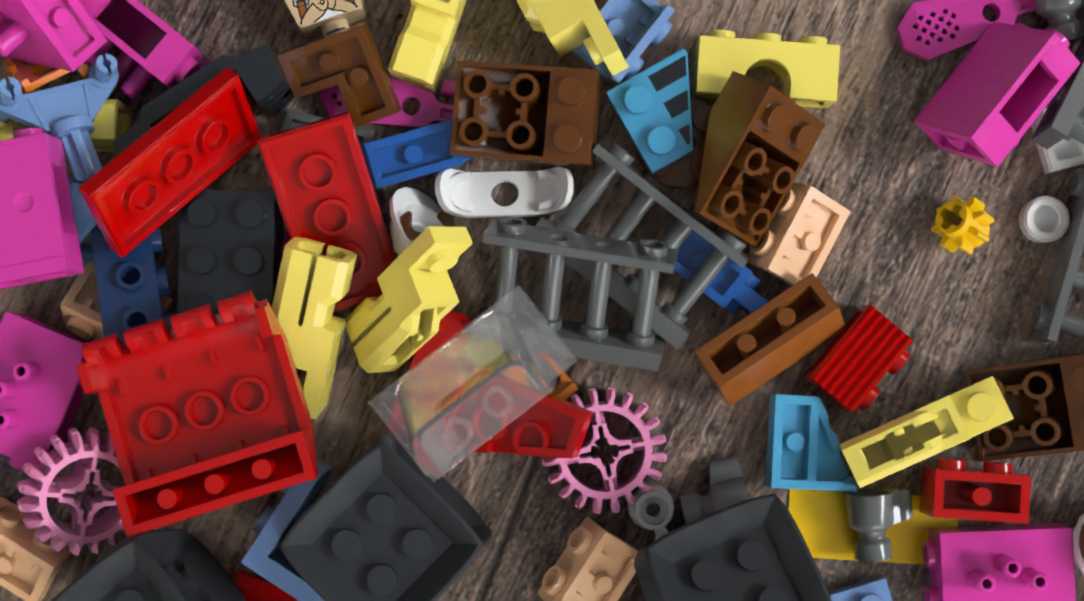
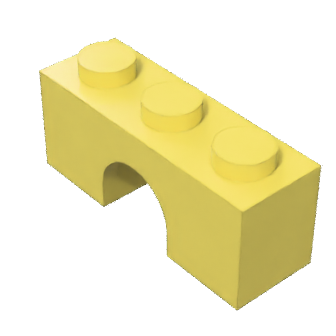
[692,30,840,108]

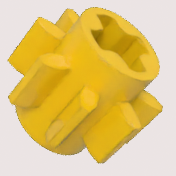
[931,195,995,255]

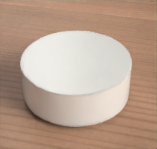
[1019,196,1070,243]

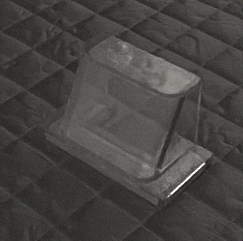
[368,285,577,482]

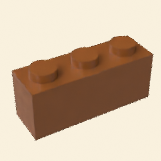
[694,273,846,407]

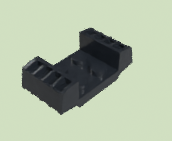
[113,43,295,153]

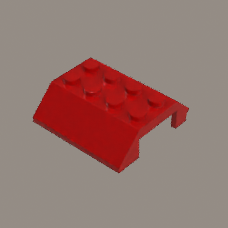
[76,290,318,537]

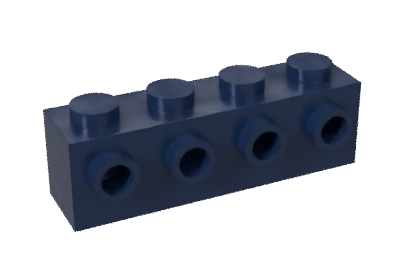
[85,181,173,345]

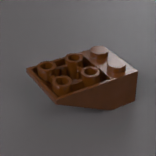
[450,60,603,170]
[695,71,825,247]
[965,352,1084,462]

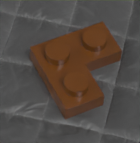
[277,21,401,127]

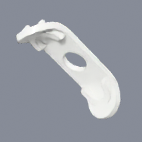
[435,166,574,218]

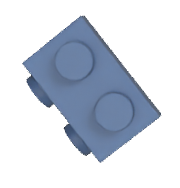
[569,0,675,85]

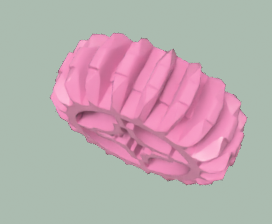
[542,387,667,514]
[17,427,126,556]

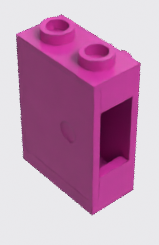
[0,0,107,72]
[79,0,211,99]
[914,21,1080,167]
[0,128,84,290]
[0,311,89,471]
[922,523,1076,601]

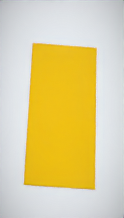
[788,489,958,564]

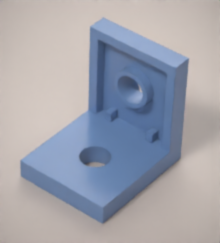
[241,458,334,601]

